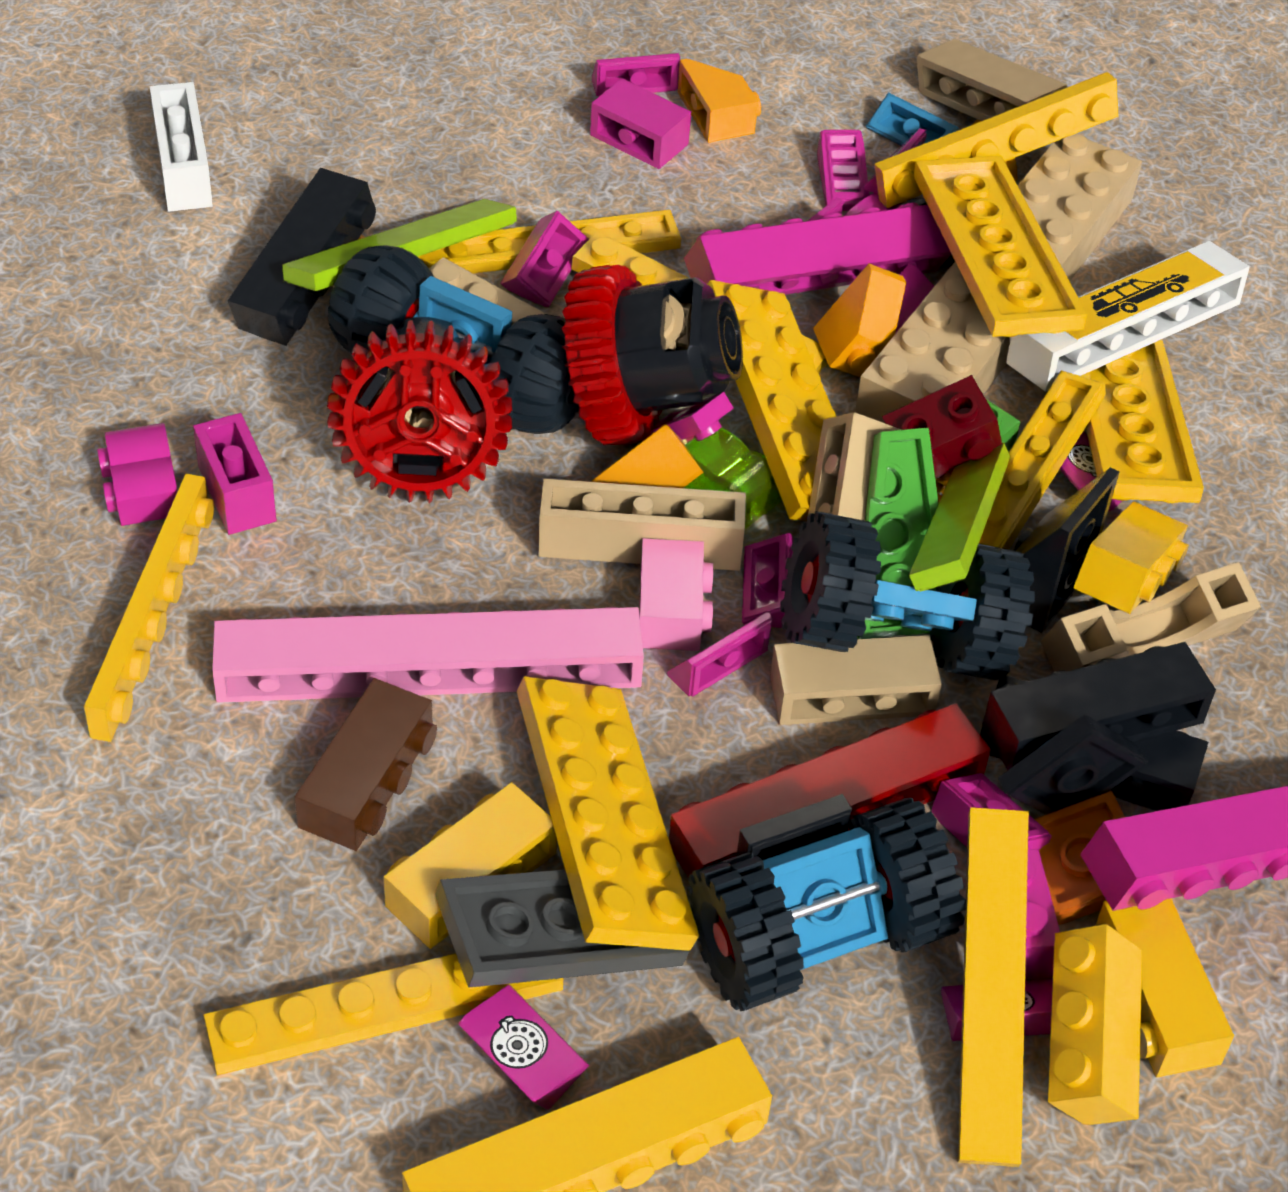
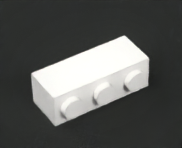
[149,82,213,212]

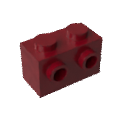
[882,375,1002,479]

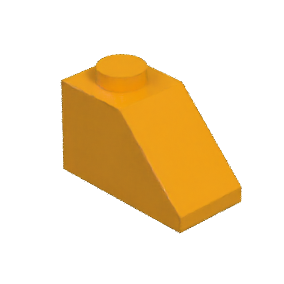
[678,58,761,143]
[813,263,906,377]

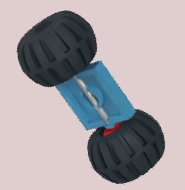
[328,245,580,434]

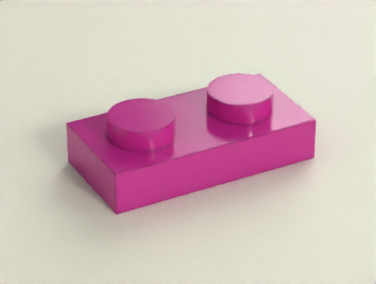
[642,392,734,444]

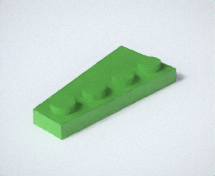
[857,428,941,639]

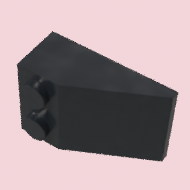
[1014,467,1120,633]

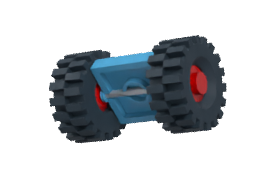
[780,511,1035,680]
[687,798,966,1012]

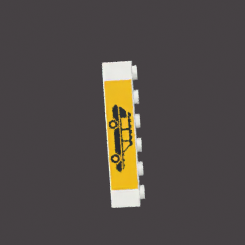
[1006,241,1250,392]

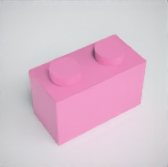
[639,538,713,651]

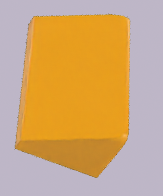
[591,425,704,488]

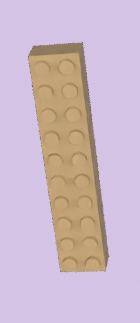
[855,133,1142,423]

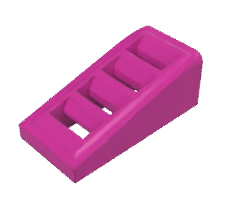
[817,130,869,211]

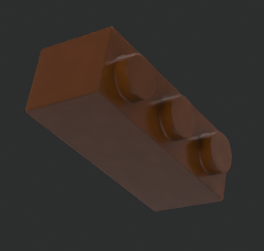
[294,678,437,852]

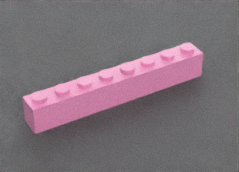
[212,607,644,702]

